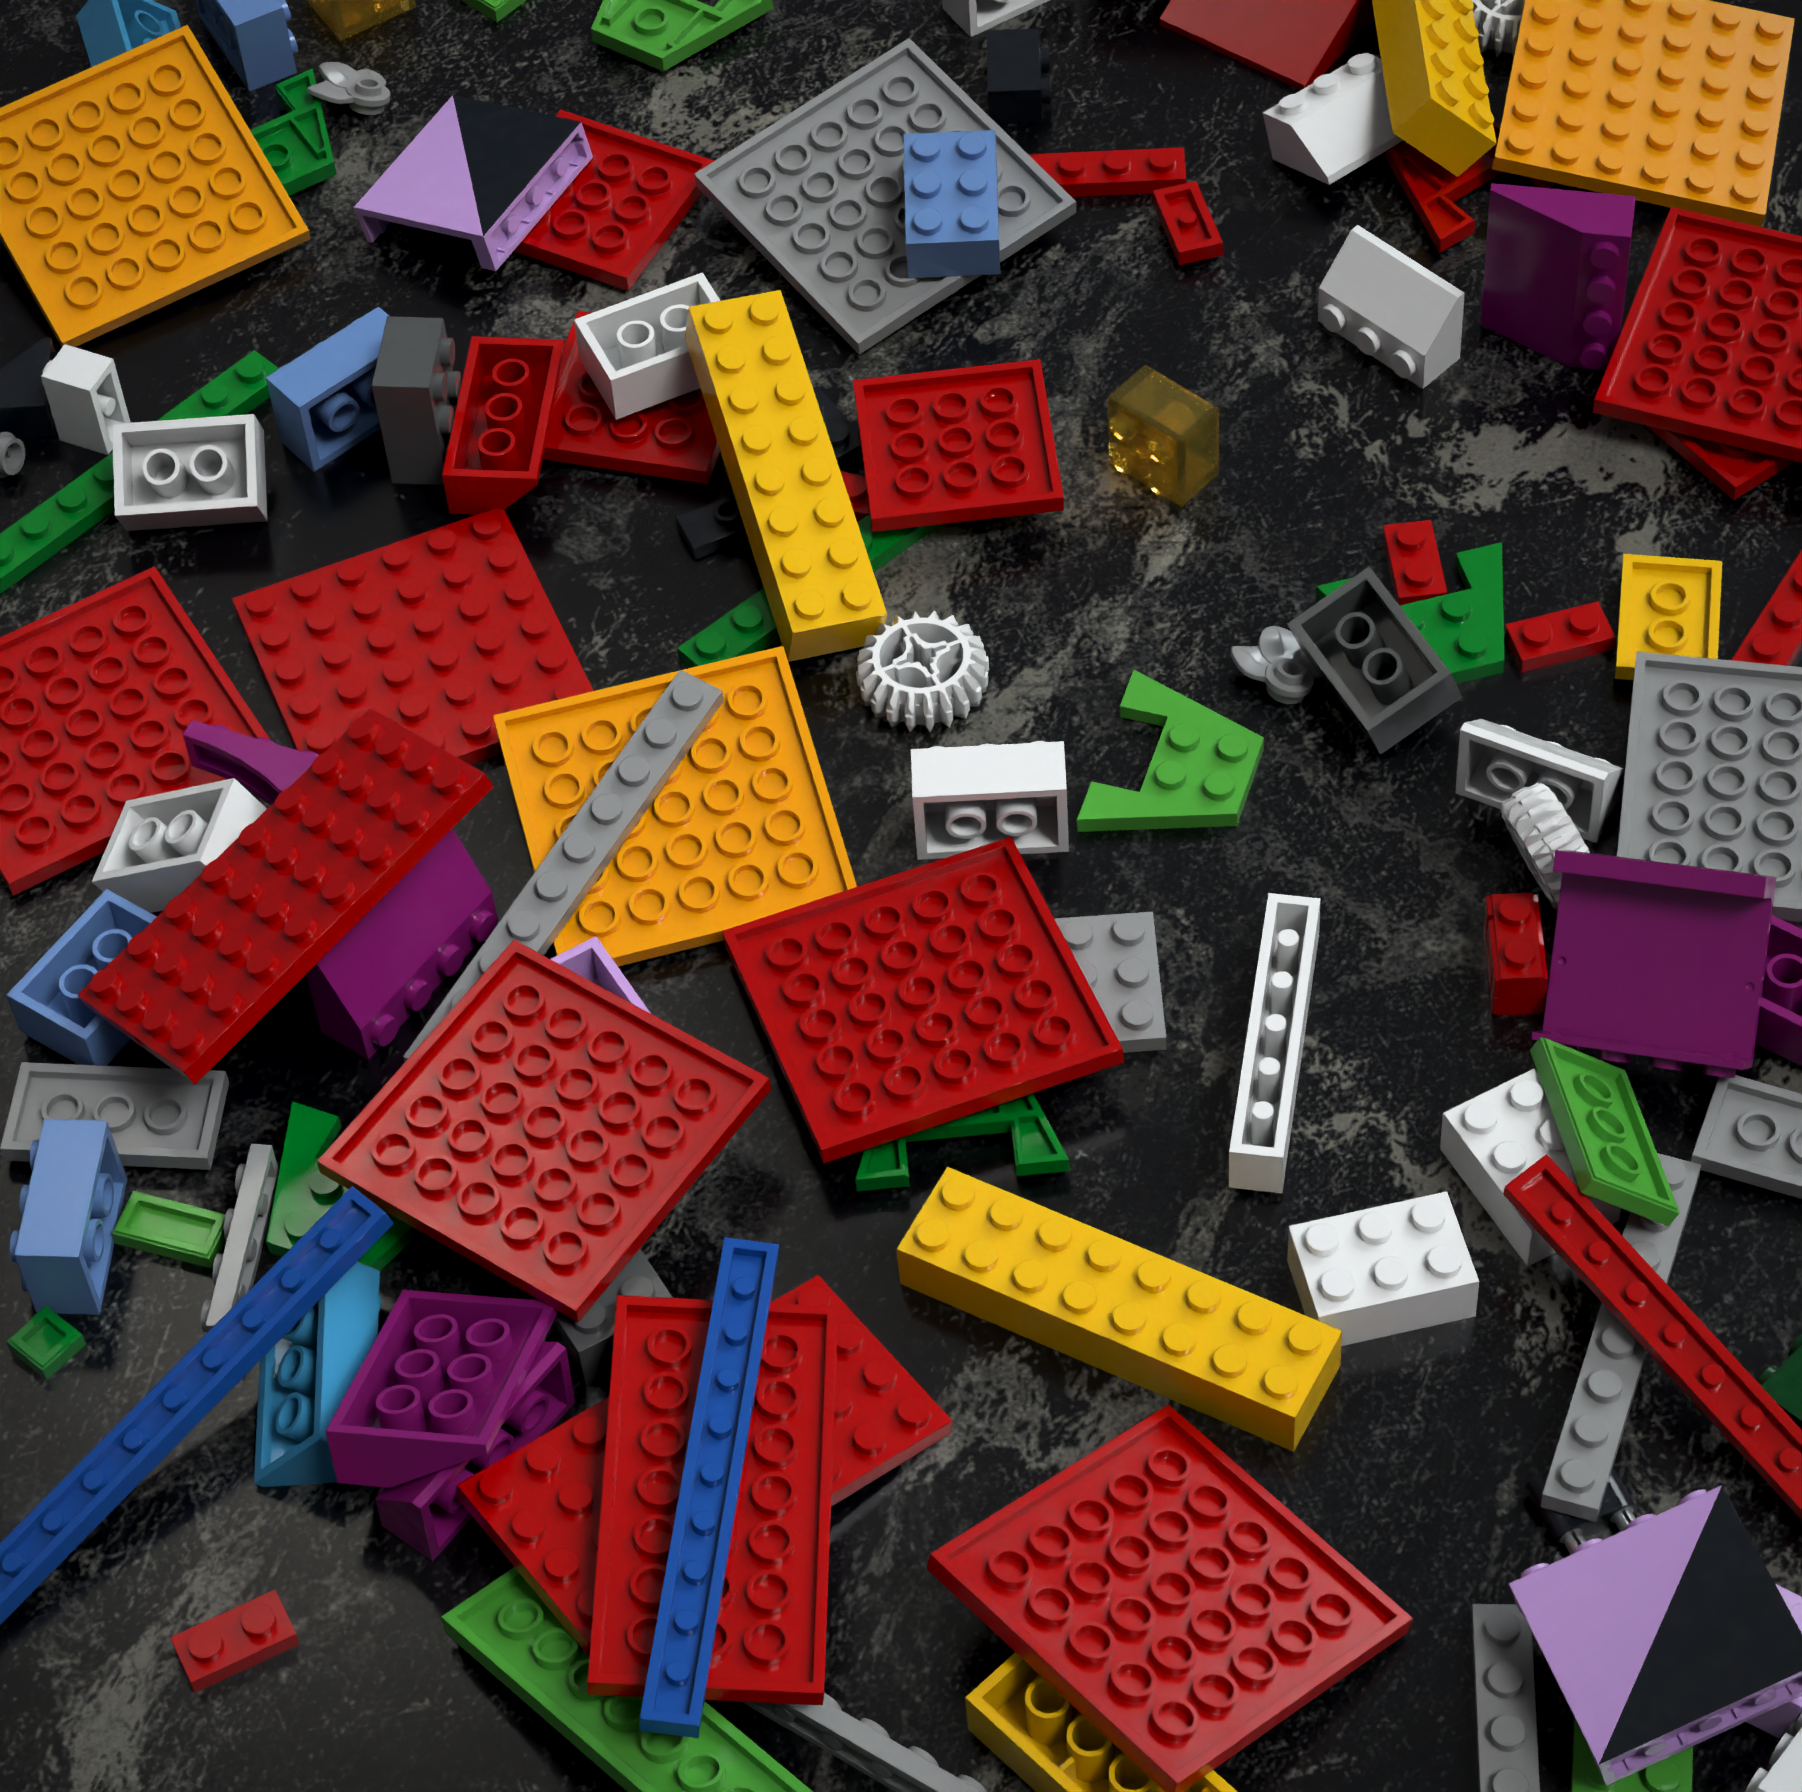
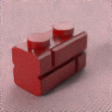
[1483,893,1548,1016]

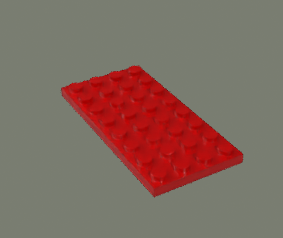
[77,708,494,1085]
[457,1275,952,1655]
[587,1295,838,1705]

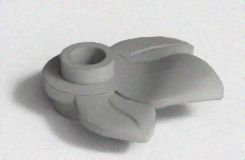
[307,62,390,115]
[1230,626,1322,704]

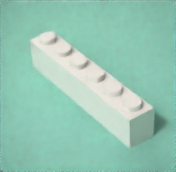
[1229,893,1320,1193]

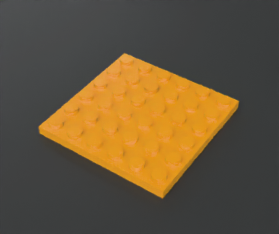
[1492,0,1795,227]
[0,25,310,347]
[493,646,857,967]

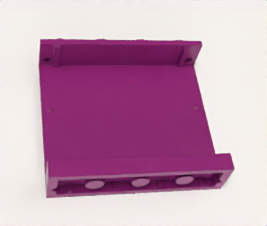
[1532,850,1777,1078]

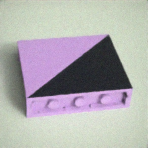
[354,95,593,271]
[1509,1485,1802,1786]

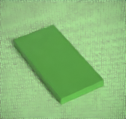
[1530,1037,1680,1226]

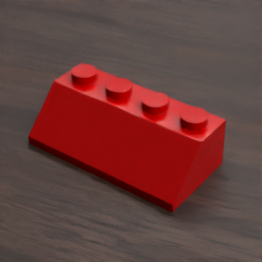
[442,336,565,515]

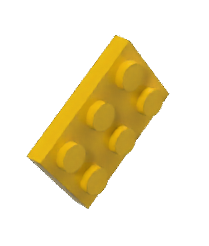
[1615,554,1722,680]

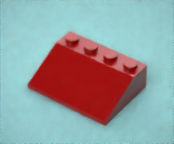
[1160,0,1375,90]

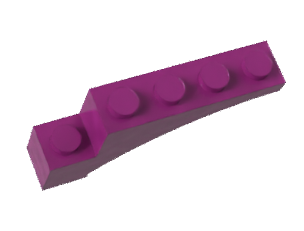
[183,720,319,805]

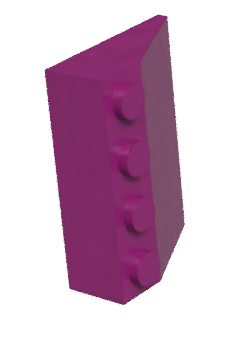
[1480,183,1636,371]
[306,828,498,1060]
[326,1290,558,1488]

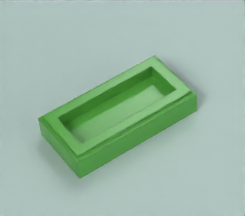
[112,1191,226,1269]

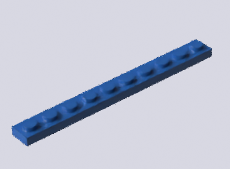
[0,1186,394,1625]
[639,1237,779,1738]

